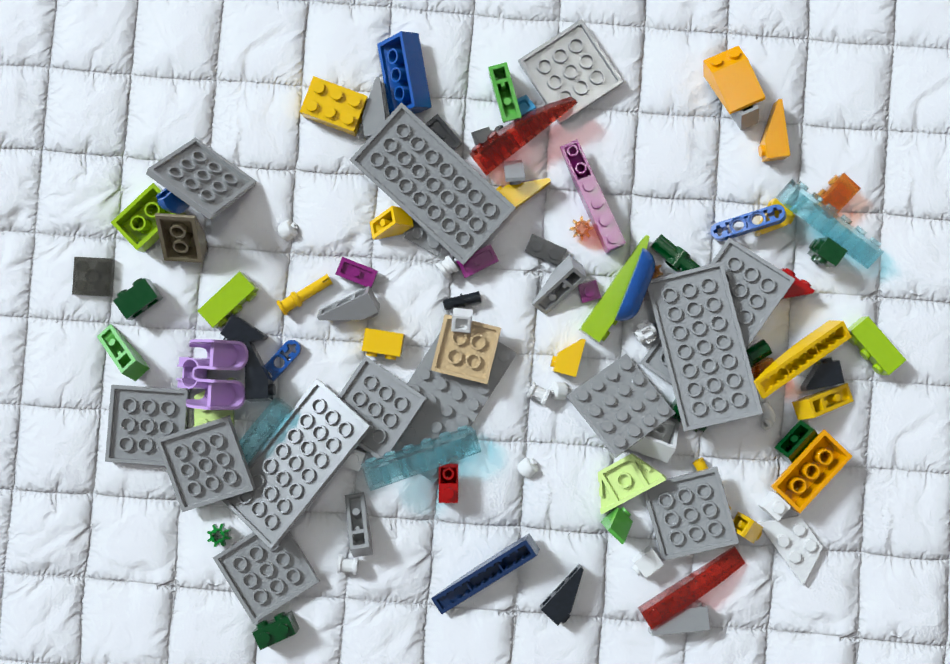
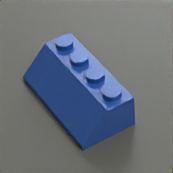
[377,31,432,114]

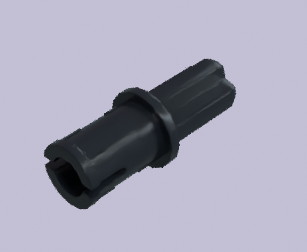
[443,291,482,310]

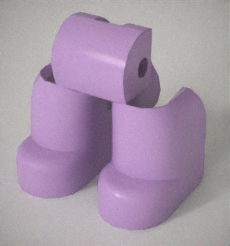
[176,339,249,410]

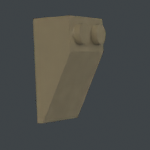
[155,213,208,263]

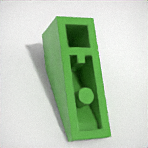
[488,62,522,123]
[97,324,150,381]
[601,507,633,544]

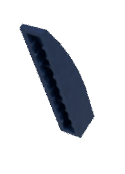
[431,533,540,614]

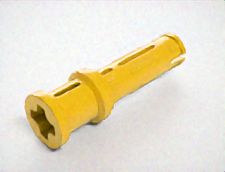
[276,274,333,316]

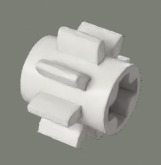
[633,321,658,345]

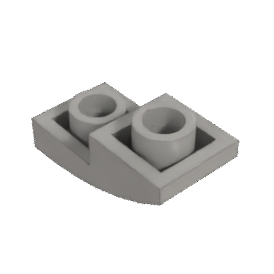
[503,160,525,185]

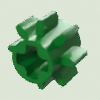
[207,523,232,547]

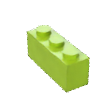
[197,271,259,328]
[848,316,906,375]

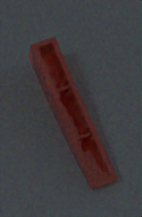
[470,97,578,176]
[638,546,745,629]

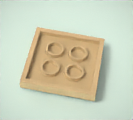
[431,314,501,384]

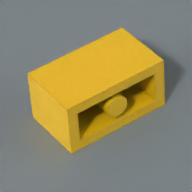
[362,328,405,360]

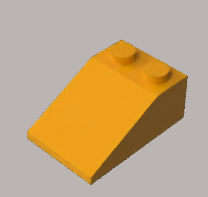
[703,46,765,114]

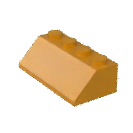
[771,429,853,513]

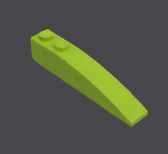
[579,234,649,343]

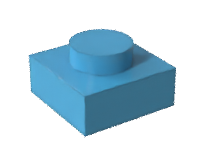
[517,95,536,120]

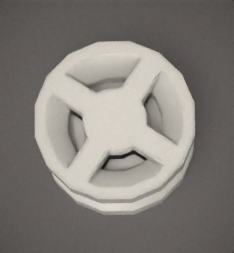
[436,255,459,279]

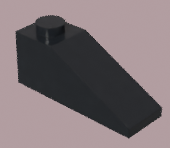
[245,341,276,402]
[540,564,584,626]

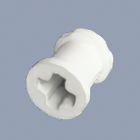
[526,382,551,405]
[337,555,359,575]

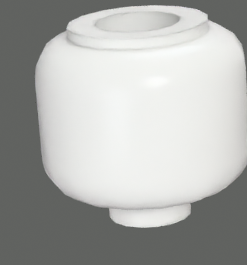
[278,220,298,241]
[549,382,569,400]
[518,457,539,478]

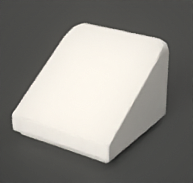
[451,308,473,333]

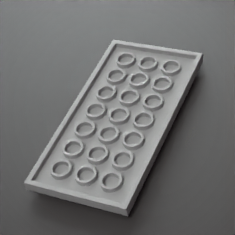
[350,102,516,265]
[641,238,795,385]
[648,262,763,432]
[391,312,517,483]
[222,379,372,550]

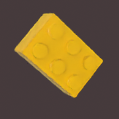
[300,76,368,136]

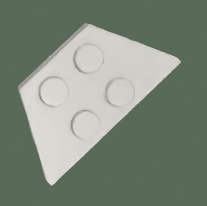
[757,515,823,585]

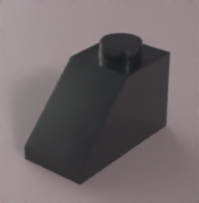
[220,315,268,344]
[800,357,845,391]

